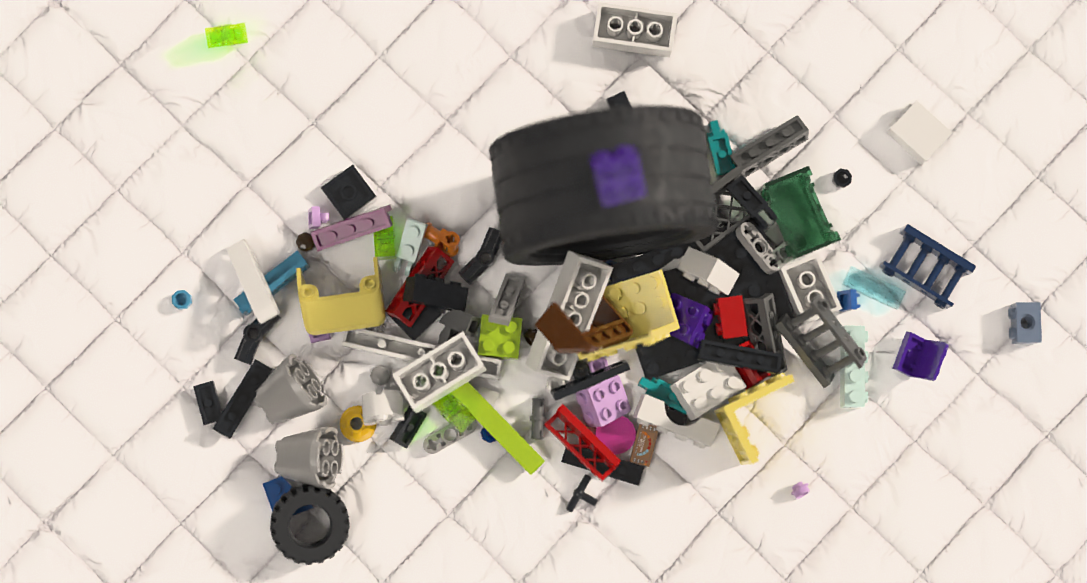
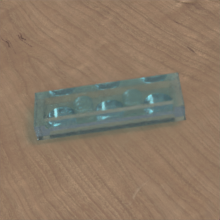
[842,266,906,310]

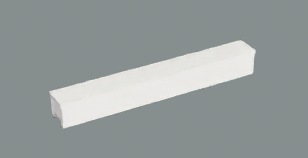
[341,329,503,381]

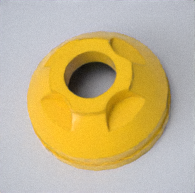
[339,405,377,442]

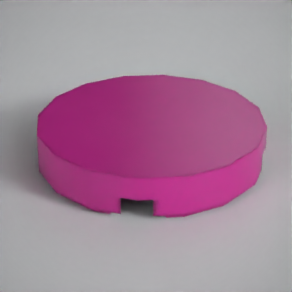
[595,416,636,455]

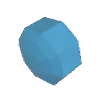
[171,290,192,310]

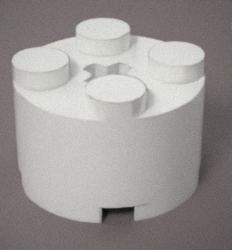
[361,390,404,426]

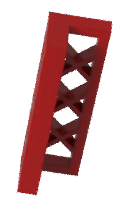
[385,246,455,327]
[544,404,621,482]

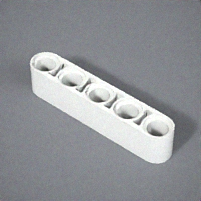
[226,239,280,324]

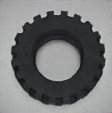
[270,484,350,565]

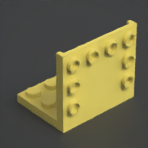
[577,270,680,362]
[714,373,795,465]

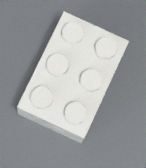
[778,253,842,326]
[670,362,747,421]

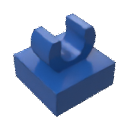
[837,289,861,312]

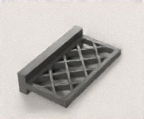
[695,166,751,253]

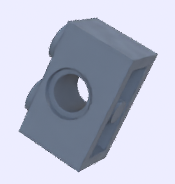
[1008,302,1042,344]

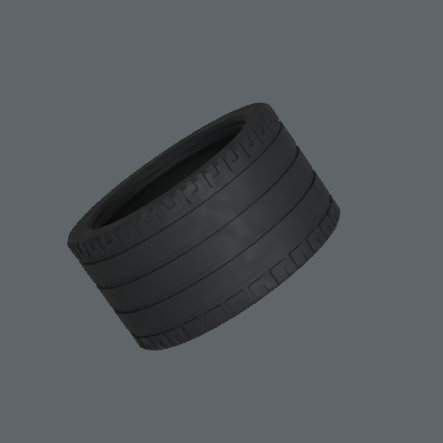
[489,104,719,266]

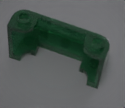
[760,166,841,260]

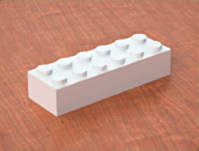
[525,251,613,381]

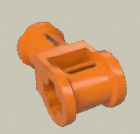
[424,222,460,257]

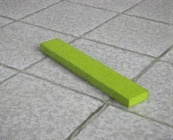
[451,382,545,475]

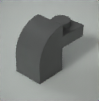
[437,310,481,345]

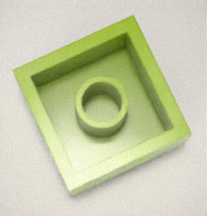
[478,314,523,360]

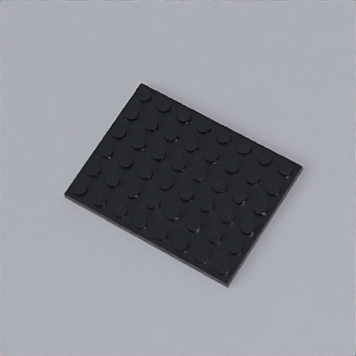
[610,218,798,380]

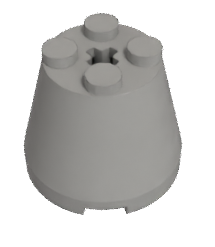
[254,354,327,424]
[274,427,343,489]

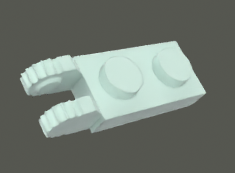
[393,218,428,277]

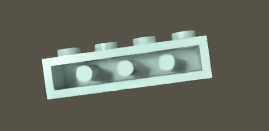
[840,325,869,408]

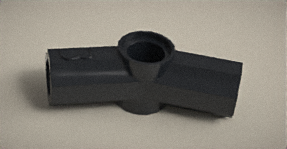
[458,227,502,285]
[234,315,281,365]

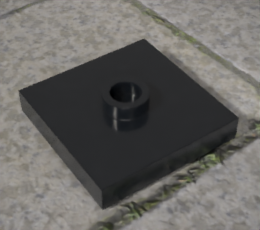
[321,164,377,220]
[389,303,443,341]

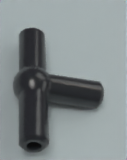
[566,474,598,513]

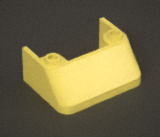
[296,257,386,335]

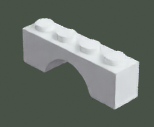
[633,394,720,449]

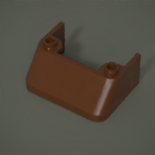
[534,296,633,354]

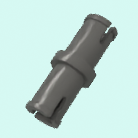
[530,398,546,440]

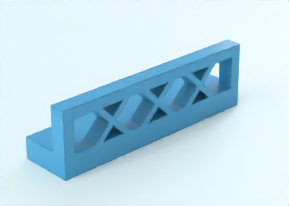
[233,250,310,316]

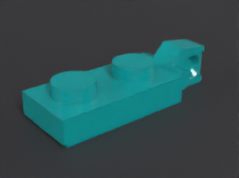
[707,120,736,177]
[637,377,687,415]

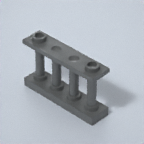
[775,294,867,388]

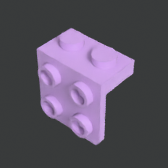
[576,375,631,427]

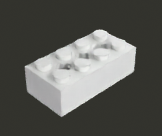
[592,2,677,58]
[393,332,486,413]

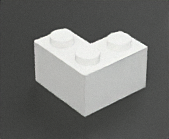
[678,247,739,295]

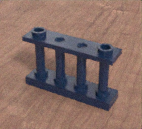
[879,224,977,309]

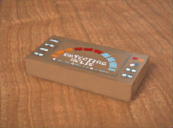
[629,424,658,467]

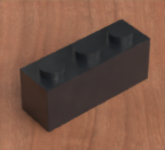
[403,273,469,312]

